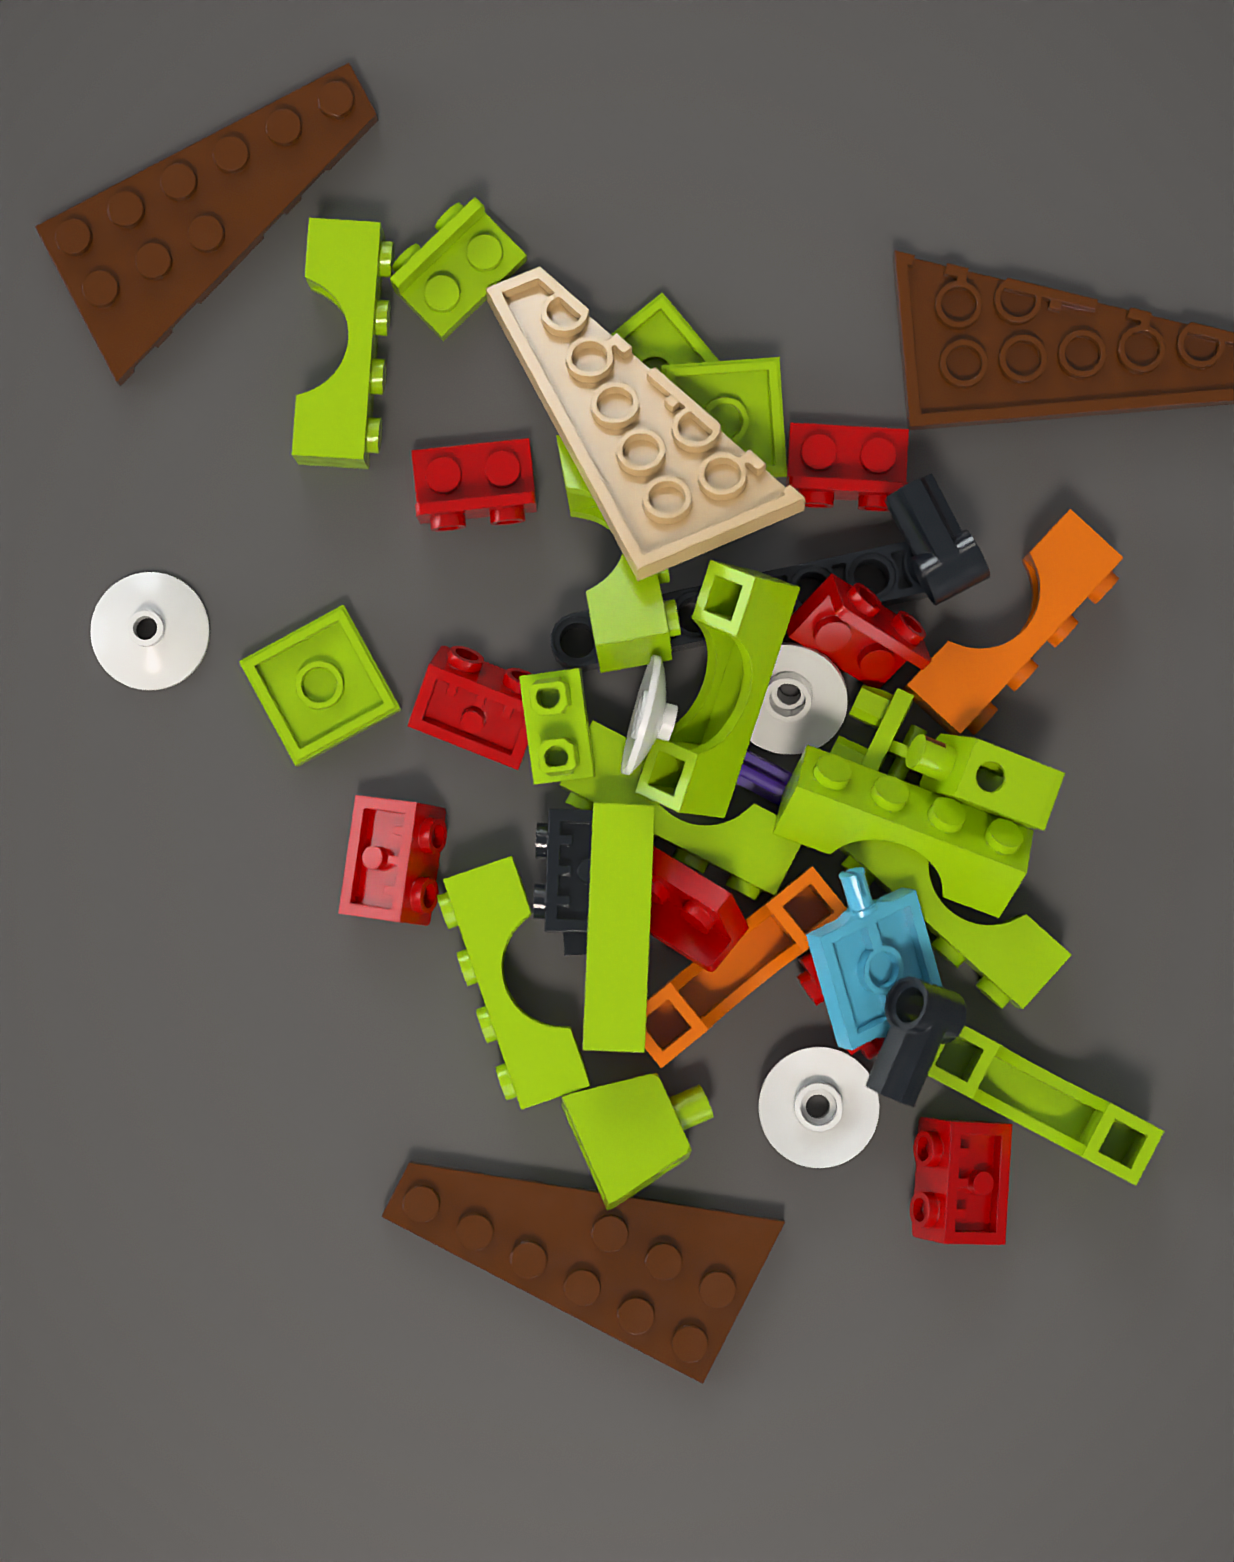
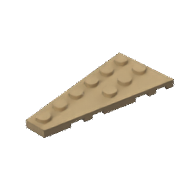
[486,266,805,581]

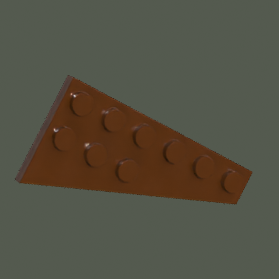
[35,63,378,386]
[892,250,1234,431]
[381,1161,785,1384]

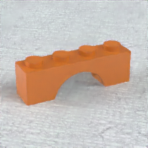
[902,509,1124,735]
[645,866,847,1068]

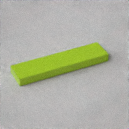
[583,803,655,1053]

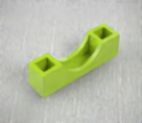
[292,218,395,469]
[556,435,681,673]
[636,560,800,818]
[559,721,801,901]
[773,745,1034,918]
[839,840,1071,1009]
[437,856,591,1110]
[928,1026,1164,1185]

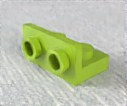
[390,197,528,341]

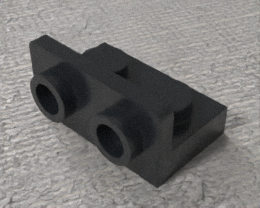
[533,809,593,933]

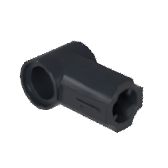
[884,474,990,605]
[866,976,967,1107]

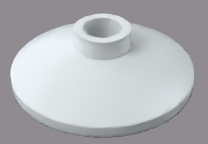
[91,572,210,691]
[750,642,848,755]
[621,654,678,775]
[758,1047,879,1168]

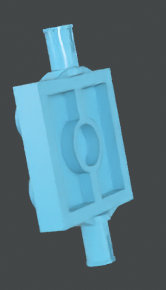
[806,867,942,1050]

